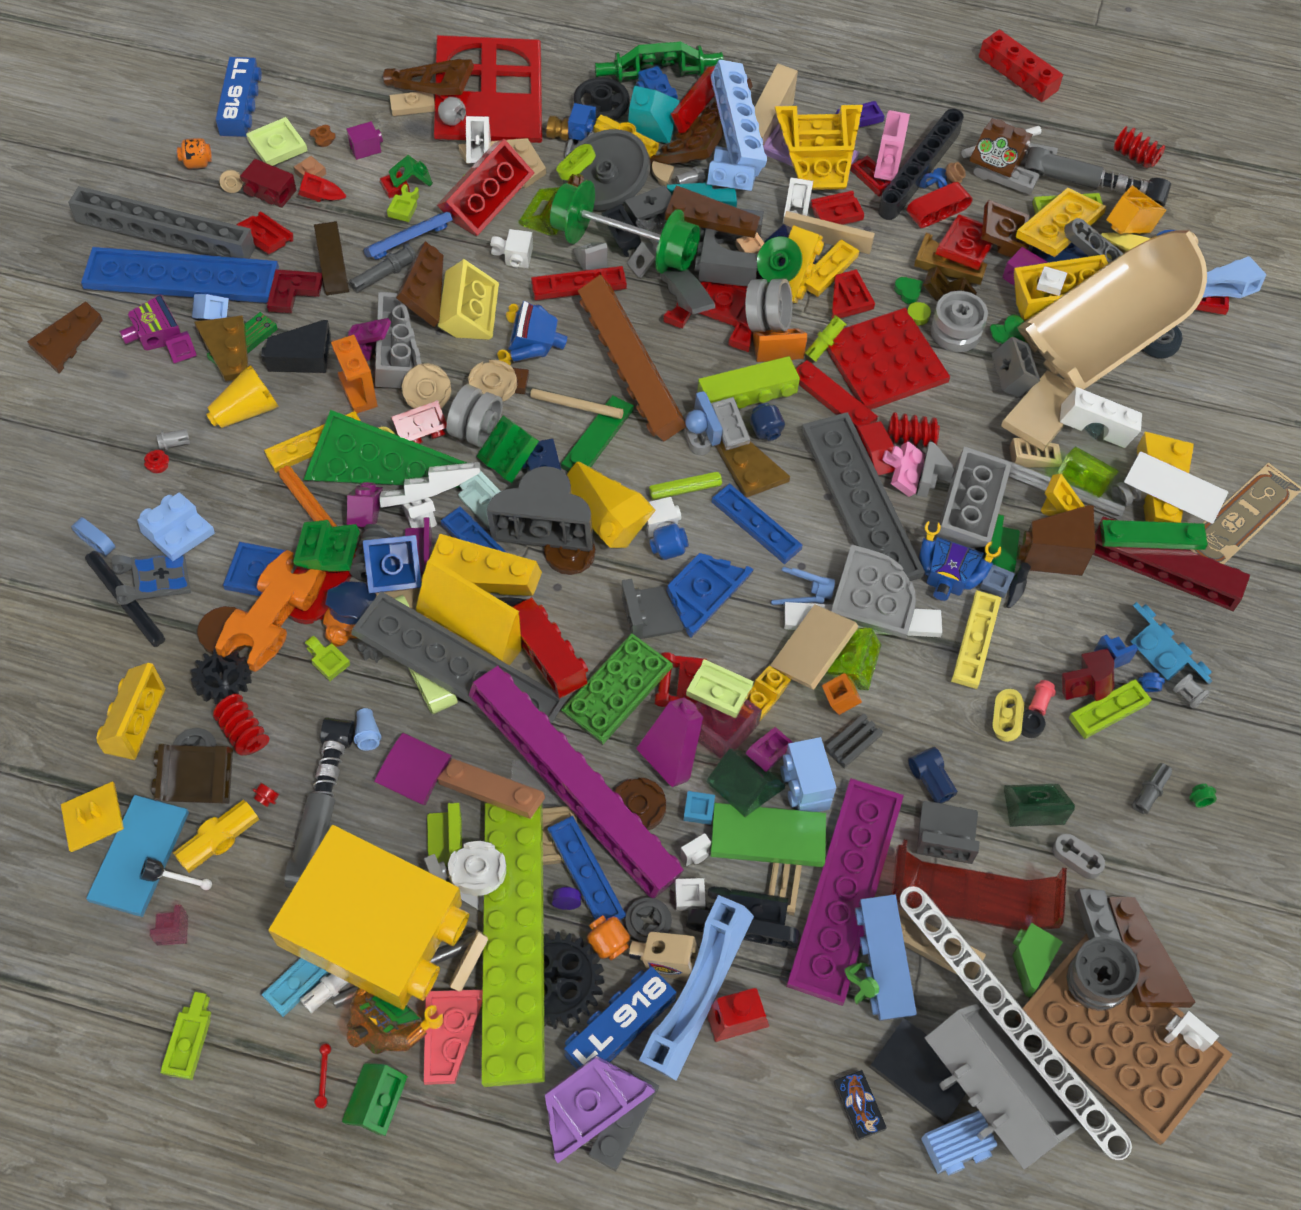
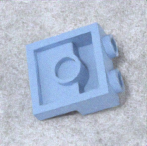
[137,492,215,561]

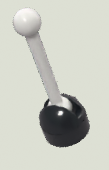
[140,857,212,890]

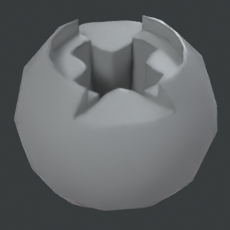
[438,97,466,126]

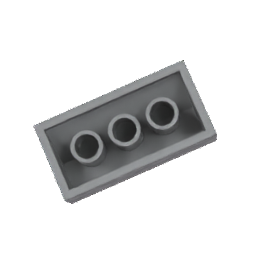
[934,446,1012,548]

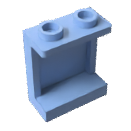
[707,146,756,191]

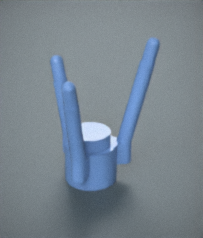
[771,567,835,605]

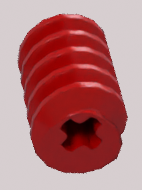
[1114,126,1166,169]
[887,412,940,448]
[213,694,270,756]

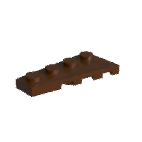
[665,185,760,238]

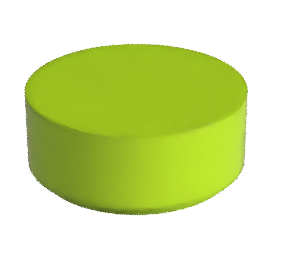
[907,302,931,325]

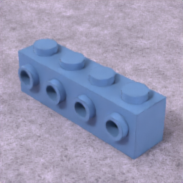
[855,894,917,1021]

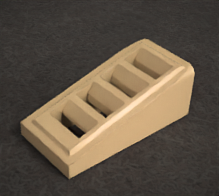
[1009,438,1063,468]

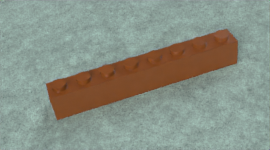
[578,275,686,441]

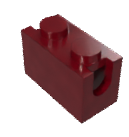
[240,159,297,208]

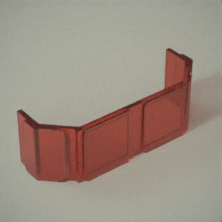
[891,839,1067,931]

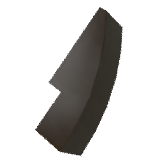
[314,221,349,296]

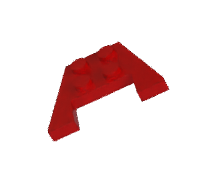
[663,281,751,352]

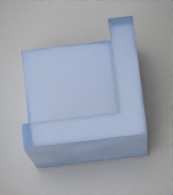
[192,294,229,320]

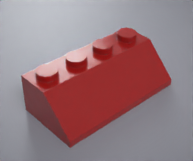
[437,139,535,236]

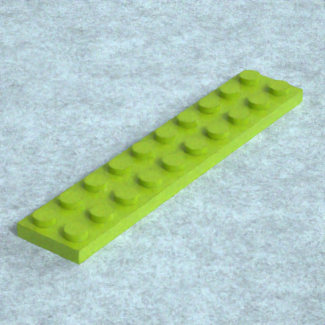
[482,802,545,1087]

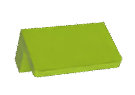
[427,803,462,867]

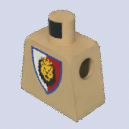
[629,932,699,982]

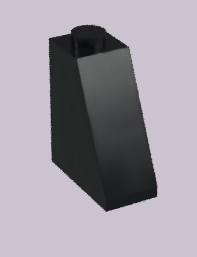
[261,320,331,373]

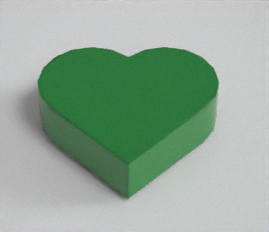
[894,277,923,304]

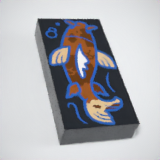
[833,1070,887,1141]

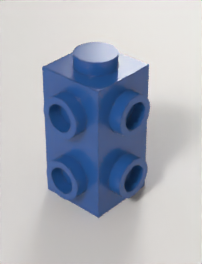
[636,66,678,100]

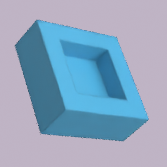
[683,791,715,825]

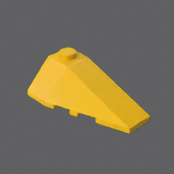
[567,462,656,548]

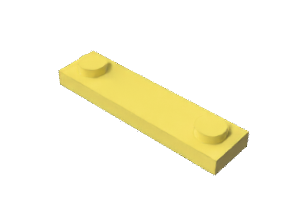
[951,590,1002,689]

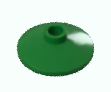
[757,237,803,283]

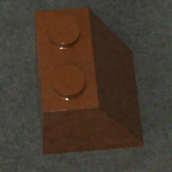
[1017,505,1096,576]

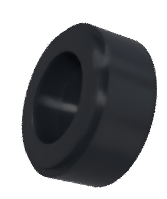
[1021,710,1046,738]

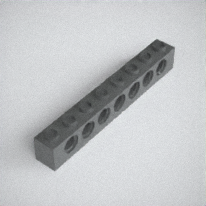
[68,186,255,259]

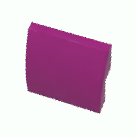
[374,733,452,805]

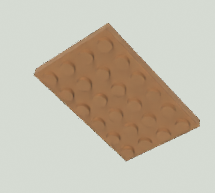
[1015,934,1233,1145]

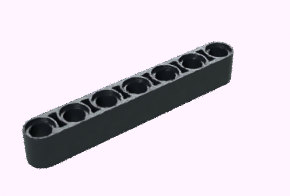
[878,109,964,220]

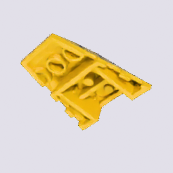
[774,105,863,190]

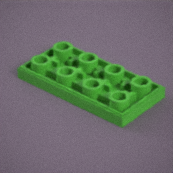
[561,634,673,745]
[711,803,826,867]

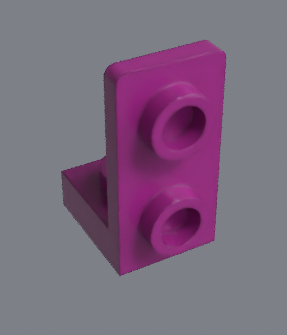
[347,318,391,361]

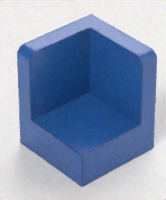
[1094,634,1138,669]

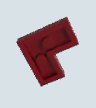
[267,269,323,313]

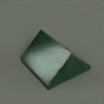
[707,748,785,817]
[1004,784,1075,827]

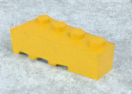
[1136,431,1194,523]
[421,534,542,596]

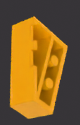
[1106,185,1166,234]

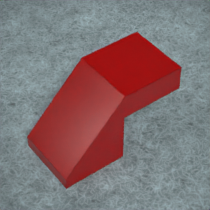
[857,421,895,476]

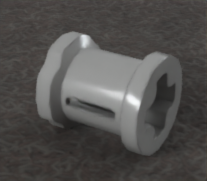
[1173,674,1210,709]

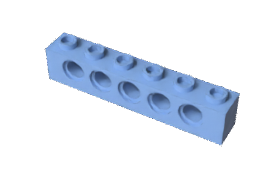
[711,59,767,177]

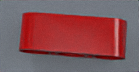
[906,182,973,228]

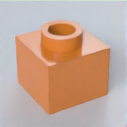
[822,673,862,715]

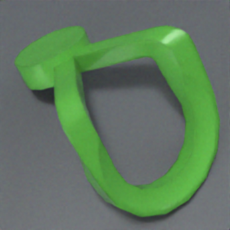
[844,963,879,1005]

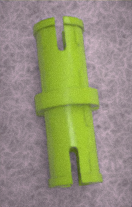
[805,315,847,362]

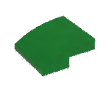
[476,415,539,483]
[293,520,360,571]

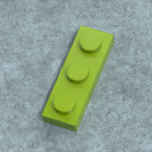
[1069,679,1152,740]

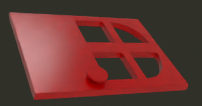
[434,35,542,143]

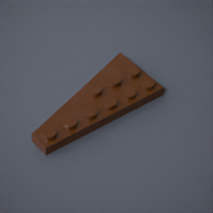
[650,78,753,166]

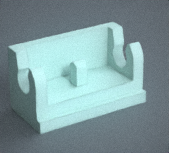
[458,471,501,530]

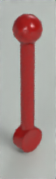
[315,1043,331,1109]

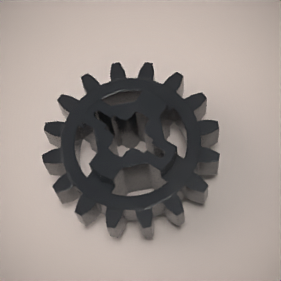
[191,649,252,704]

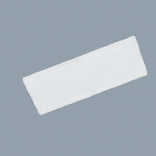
[1124,452,1228,524]

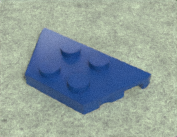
[666,553,754,638]

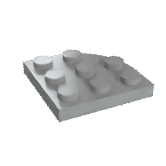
[831,544,916,639]

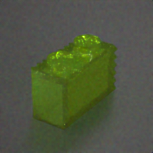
[1057,446,1119,498]

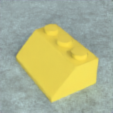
[438,259,499,340]

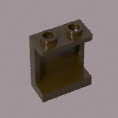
[151,744,233,804]

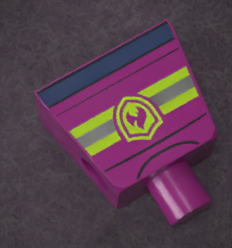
[119,295,181,351]

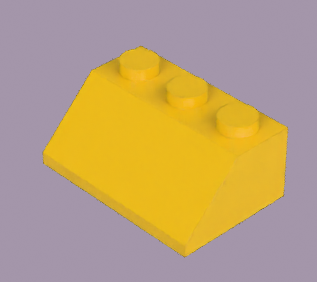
[96,663,166,760]

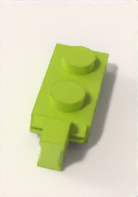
[160,992,211,1080]

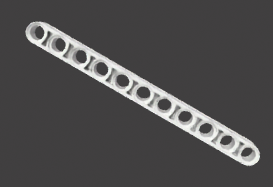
[900,886,1132,1160]

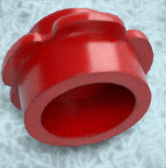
[144,450,169,474]
[253,783,280,807]

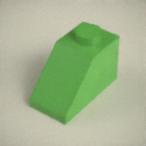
[1012,923,1063,998]

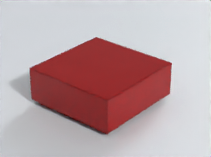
[380,171,410,199]

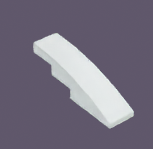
[380,462,480,507]

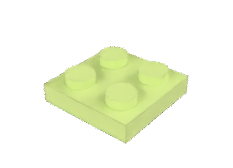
[246,117,308,166]

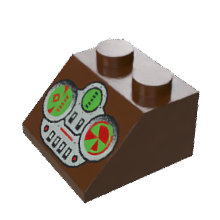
[970,118,1033,178]

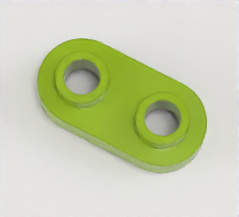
[557,144,596,181]

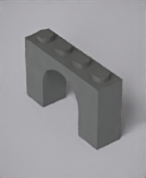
[695,208,764,286]

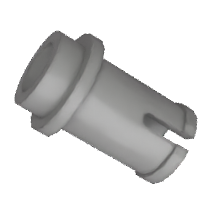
[675,167,705,184]
[156,428,190,451]

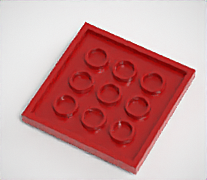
[826,307,950,410]

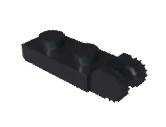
[705,886,789,925]

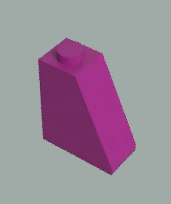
[636,697,703,787]

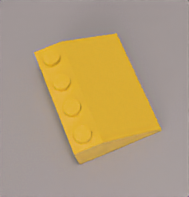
[416,558,522,665]

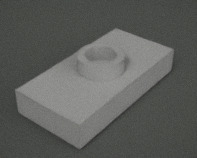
[711,397,750,450]

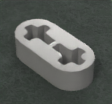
[683,411,711,455]
[1052,834,1105,879]

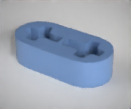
[71,517,116,557]

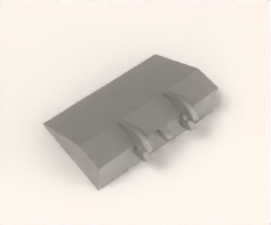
[925,1002,1083,1169]

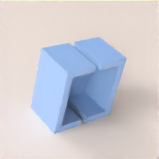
[780,737,836,812]

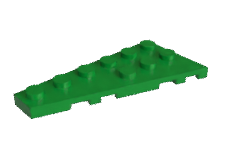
[304,410,467,488]

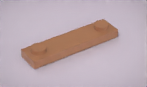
[437,759,545,819]

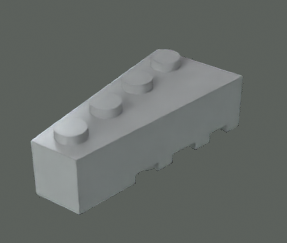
[375,292,422,388]

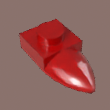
[298,172,346,202]

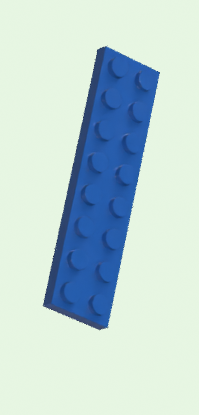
[81,247,279,303]

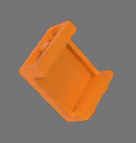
[331,335,378,414]

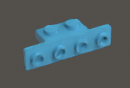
[1130,602,1212,684]

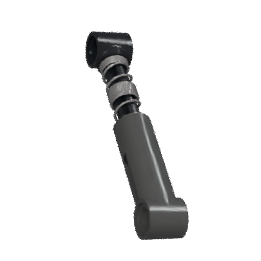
[1024,147,1171,207]
[285,717,354,888]

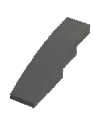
[659,267,715,314]

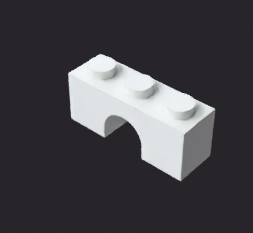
[1060,387,1142,448]

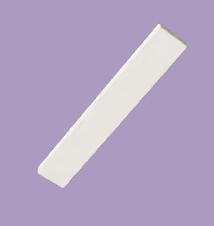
[784,602,942,637]

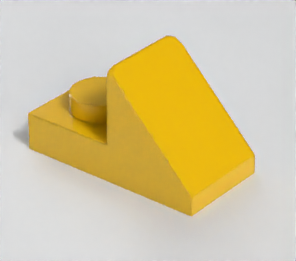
[1041,474,1085,516]

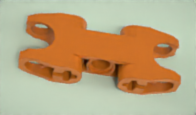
[215,550,326,672]

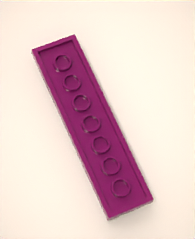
[786,778,904,1006]

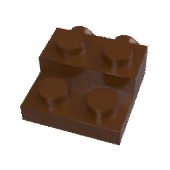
[981,200,1029,258]

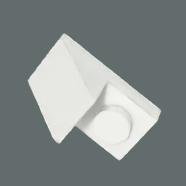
[783,177,813,223]
[401,497,437,528]

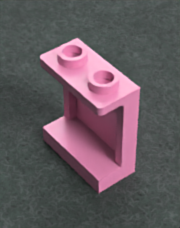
[874,110,910,181]

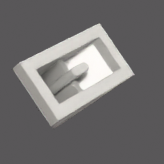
[466,116,491,163]

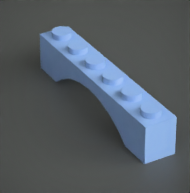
[1202,256,1266,298]
[639,895,754,1080]

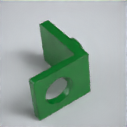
[389,155,433,188]

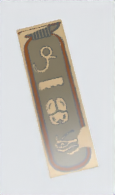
[1190,463,1301,564]

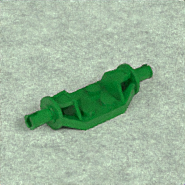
[595,41,723,83]

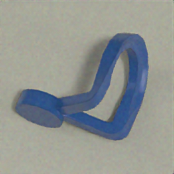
[919,168,947,189]

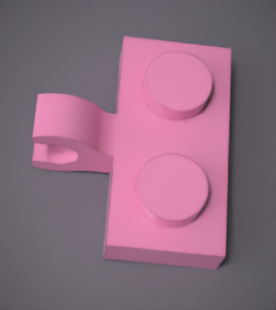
[883,442,926,497]

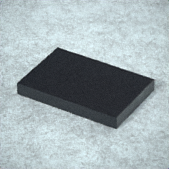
[869,1018,966,1125]

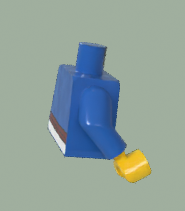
[497,301,567,365]

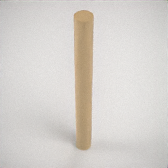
[530,389,623,419]

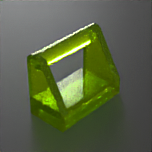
[519,187,560,235]

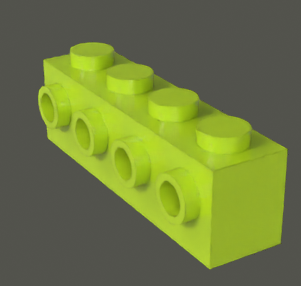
[697,356,800,409]

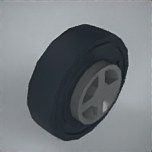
[1142,325,1183,358]

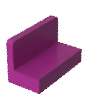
[405,517,432,577]

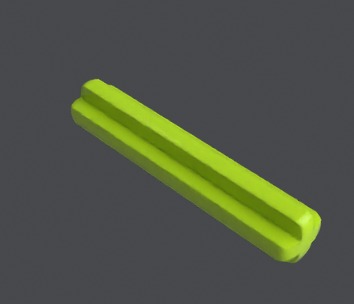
[649,472,722,500]

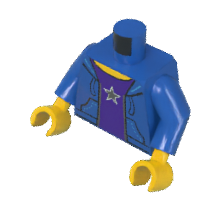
[919,521,1001,601]

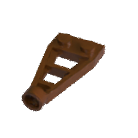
[383,59,474,95]

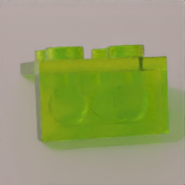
[825,627,881,690]

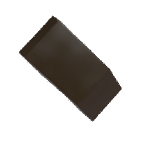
[923,266,977,301]

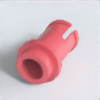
[1028,680,1056,716]

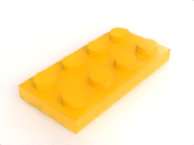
[1016,188,1106,257]

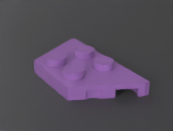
[545,1056,655,1163]

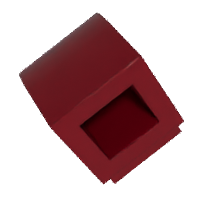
[1062,649,1114,701]

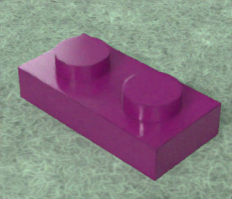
[745,727,793,772]

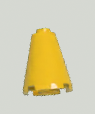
[206,365,279,428]

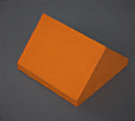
[752,328,807,362]

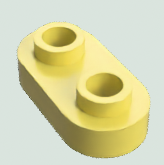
[993,689,1024,742]

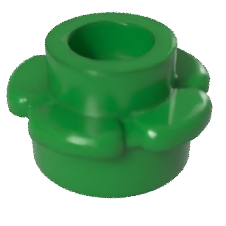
[1189,784,1217,808]

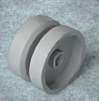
[745,279,793,332]
[930,291,988,352]
[446,384,503,447]

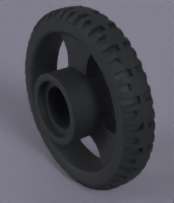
[573,77,630,120]

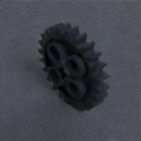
[544,932,605,1029]

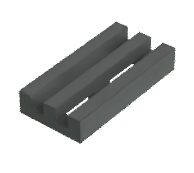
[825,713,883,769]

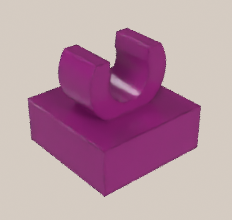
[164,331,197,363]

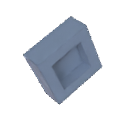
[980,565,1015,598]

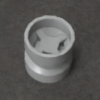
[1111,482,1147,507]

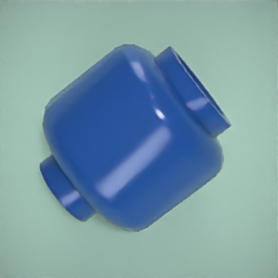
[649,523,689,560]

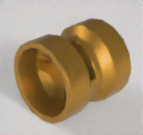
[546,115,569,141]

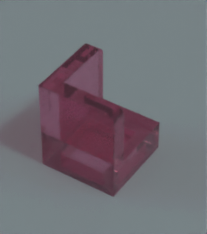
[149,905,188,946]

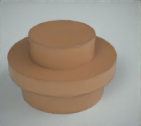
[945,162,966,183]

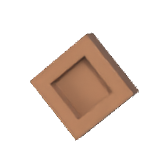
[294,156,326,180]

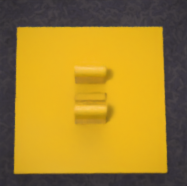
[61,781,124,852]

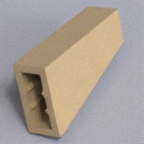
[755,63,798,145]

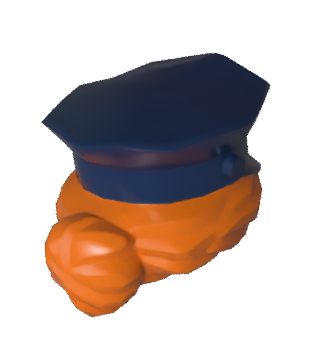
[323,581,377,647]

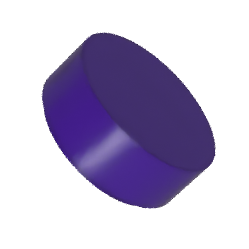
[552,887,581,910]

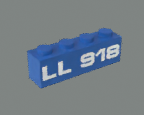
[216,57,262,137]
[564,967,677,1069]

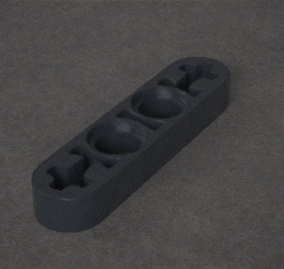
[686,909,800,949]

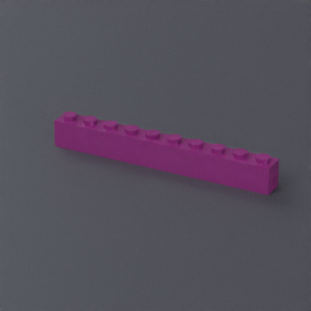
[468,665,684,899]

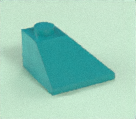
[628,86,680,144]

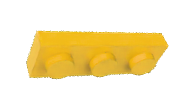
[804,239,859,297]

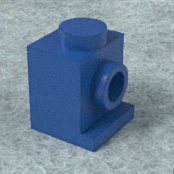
[568,103,596,141]

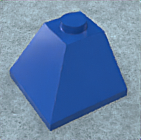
[363,535,422,593]

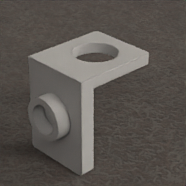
[627,242,658,278]

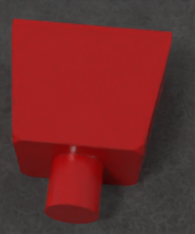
[707,988,769,1042]

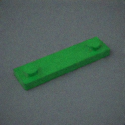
[561,395,634,472]
[1100,520,1208,550]

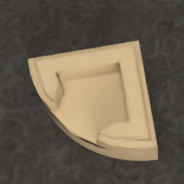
[652,161,674,187]

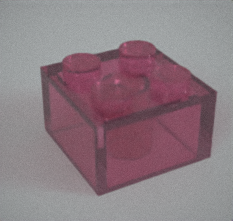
[695,699,762,762]

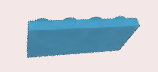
[86,795,189,917]

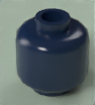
[749,403,785,441]

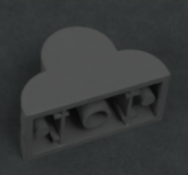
[487,467,594,552]

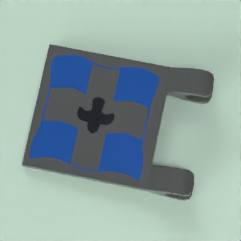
[112,554,191,605]

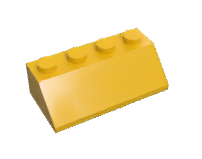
[1014,254,1108,322]

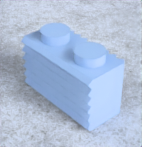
[921,1111,997,1176]

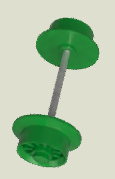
[550,180,700,274]

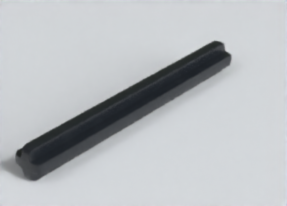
[85,551,165,647]

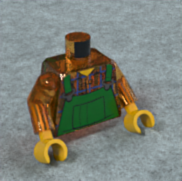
[347,987,443,1054]

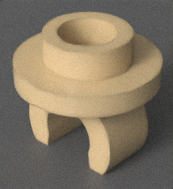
[220,170,243,193]

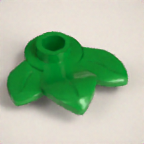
[990,314,1027,344]

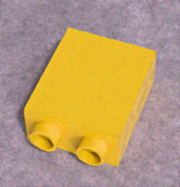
[269,824,469,1010]

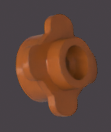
[310,124,336,147]

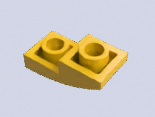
[740,665,791,723]

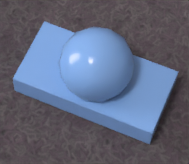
[685,391,723,446]

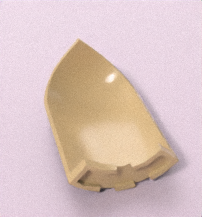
[1017,230,1207,390]

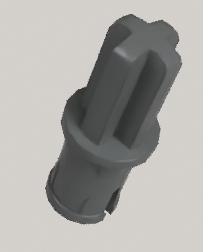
[1132,763,1172,814]

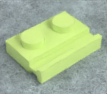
[686,659,754,718]

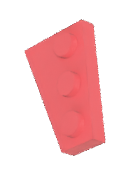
[424,990,483,1085]

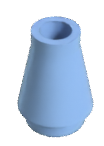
[354,708,382,751]

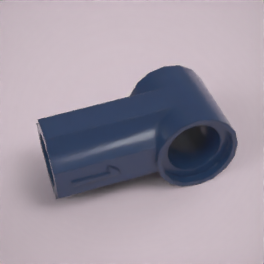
[908,747,958,804]

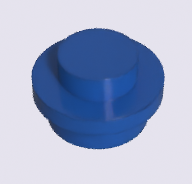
[1137,672,1165,692]

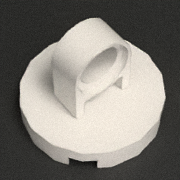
[448,841,506,896]

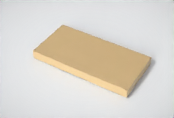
[1001,370,1073,451]

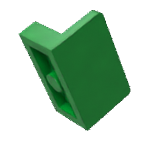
[985,514,1020,573]
[342,1063,408,1136]

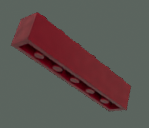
[1093,516,1250,612]

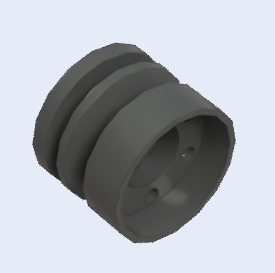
[1066,936,1140,1011]

